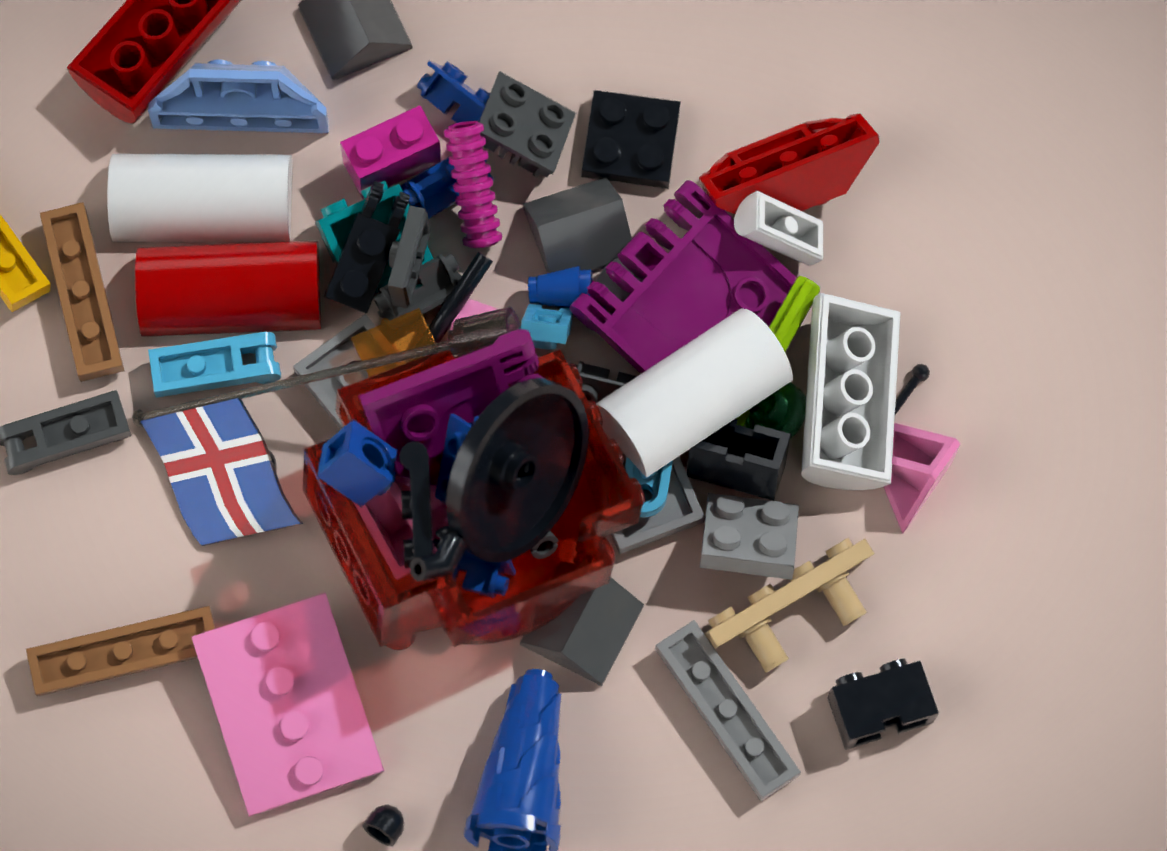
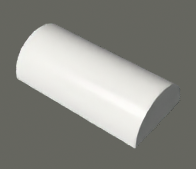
[107,154,293,243]
[801,293,900,490]
[591,308,793,478]

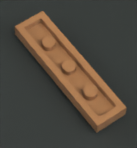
[40,202,125,382]
[26,606,215,696]

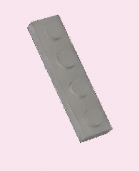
[655,620,801,801]

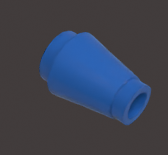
[528,266,593,308]

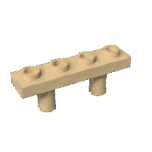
[704,537,875,673]

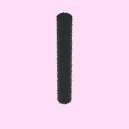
[405,251,493,373]

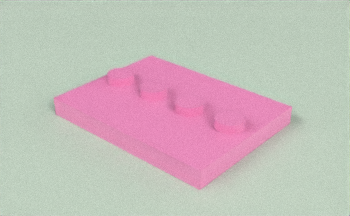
[191,593,384,817]

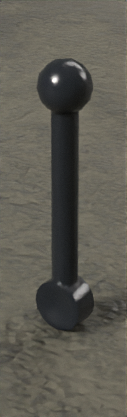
[895,364,930,415]

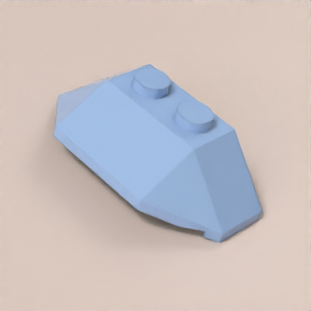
[148,60,329,133]

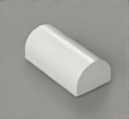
[734,191,823,266]

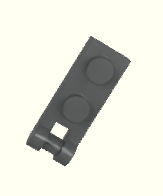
[0,390,131,475]

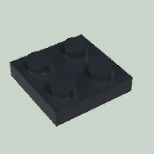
[582,90,681,189]

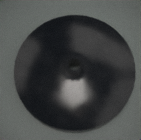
[446,378,589,562]

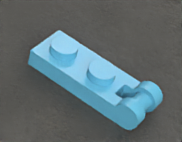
[521,304,573,350]
[148,332,281,398]

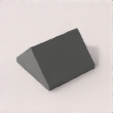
[298,0,412,81]
[523,177,632,273]
[520,563,644,686]

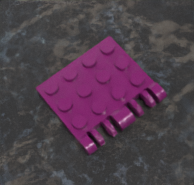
[569,180,797,374]
[359,329,545,486]

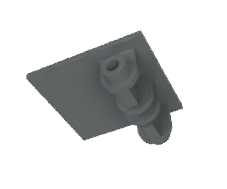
[477,71,576,178]

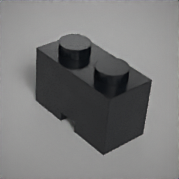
[687,419,791,501]
[827,659,939,750]

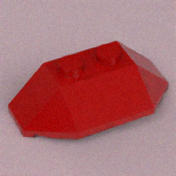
[699,113,880,214]

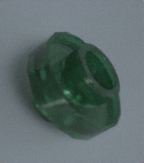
[745,382,806,439]

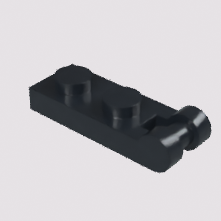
[399,441,433,568]

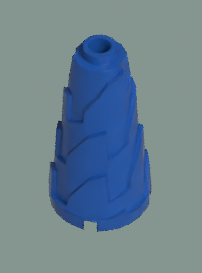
[464,669,561,851]

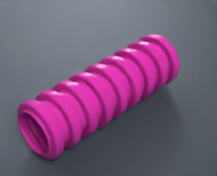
[444,121,502,248]

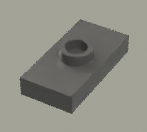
[388,206,431,308]

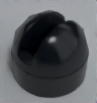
[363,805,404,846]

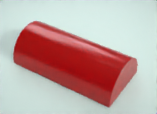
[67,0,242,124]
[135,241,321,337]

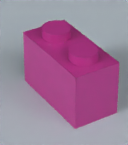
[340,105,441,199]

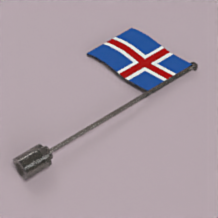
[132,307,521,546]

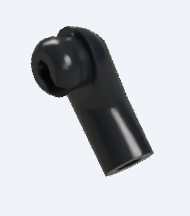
[410,526,467,581]

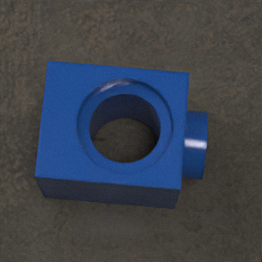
[317,419,397,507]

